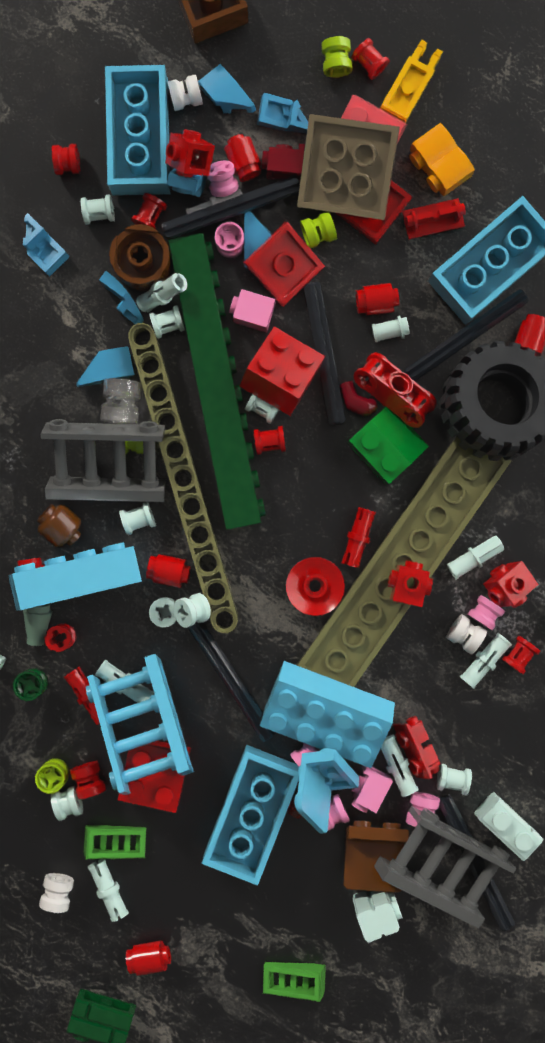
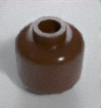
[37,504,81,547]

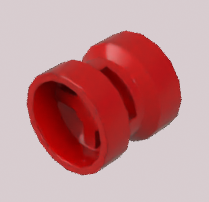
[70,761,106,799]

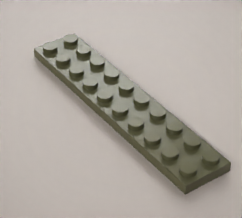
[297,436,511,687]

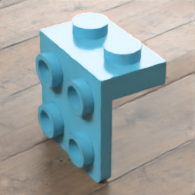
[294,748,359,834]

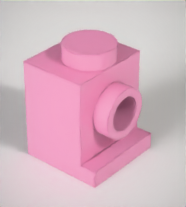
[352,765,393,813]

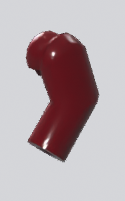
[340,381,378,417]

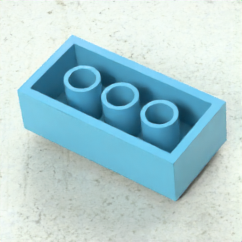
[105,65,170,196]
[428,196,545,325]
[9,542,142,611]
[260,661,395,768]
[202,745,299,886]

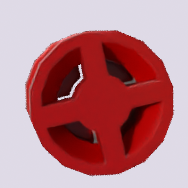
[52,144,81,175]

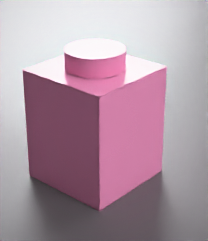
[229,289,275,333]

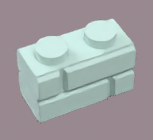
[474,792,544,861]
[353,891,403,943]

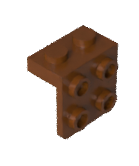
[343,821,409,893]

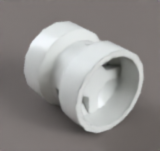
[167,75,203,111]
[446,614,487,655]
[39,873,74,913]

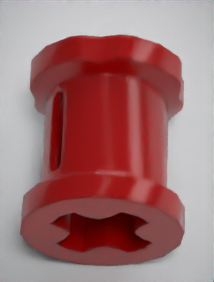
[351,38,390,80]
[131,193,167,229]
[254,426,286,455]
[45,623,76,652]
[502,636,541,675]

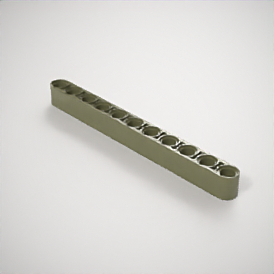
[128,323,239,633]

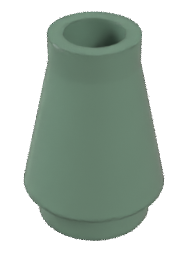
[23,604,53,646]

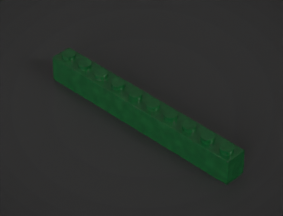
[169,233,266,530]

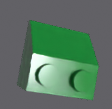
[347,407,429,486]

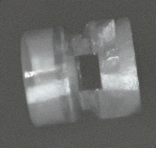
[100,378,142,424]

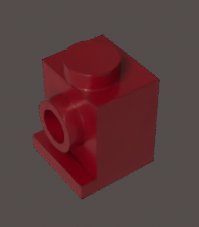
[262,144,305,181]

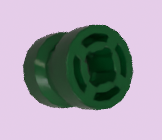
[13,668,48,701]

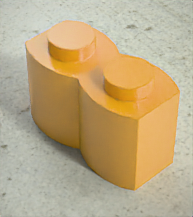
[409,123,475,196]

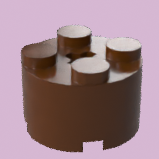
[109,224,172,292]

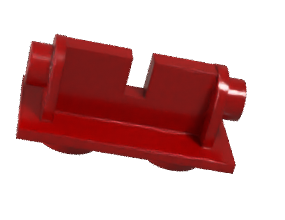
[402,198,466,240]
[393,716,441,779]

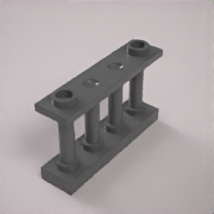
[41,419,167,502]
[374,806,516,929]

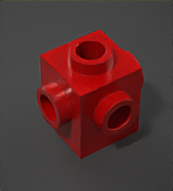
[165,129,215,177]
[388,560,433,607]
[483,561,539,608]

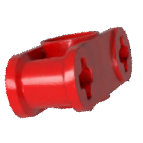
[354,352,437,428]

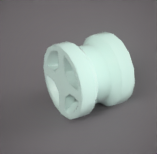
[174,593,211,628]
[149,597,177,627]
[51,785,83,821]

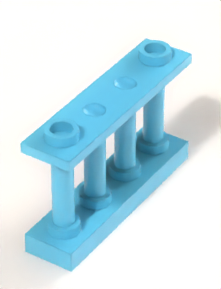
[86,654,194,795]

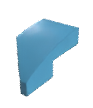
[198,64,256,113]
[257,93,308,133]
[244,211,272,267]
[23,213,70,277]
[99,271,144,324]
[76,346,134,387]

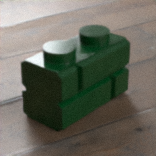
[67,989,136,1043]

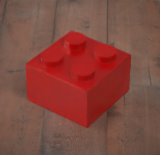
[240,327,325,416]
[118,741,191,813]

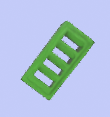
[84,825,146,859]
[263,962,326,1002]

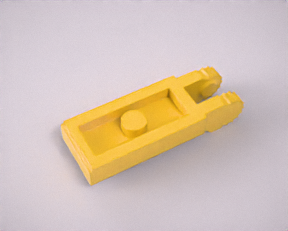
[380,40,443,123]

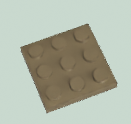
[297,114,400,220]

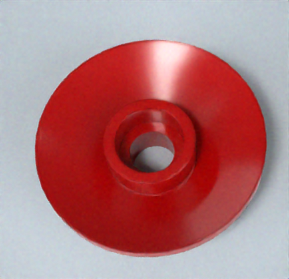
[286,557,345,616]

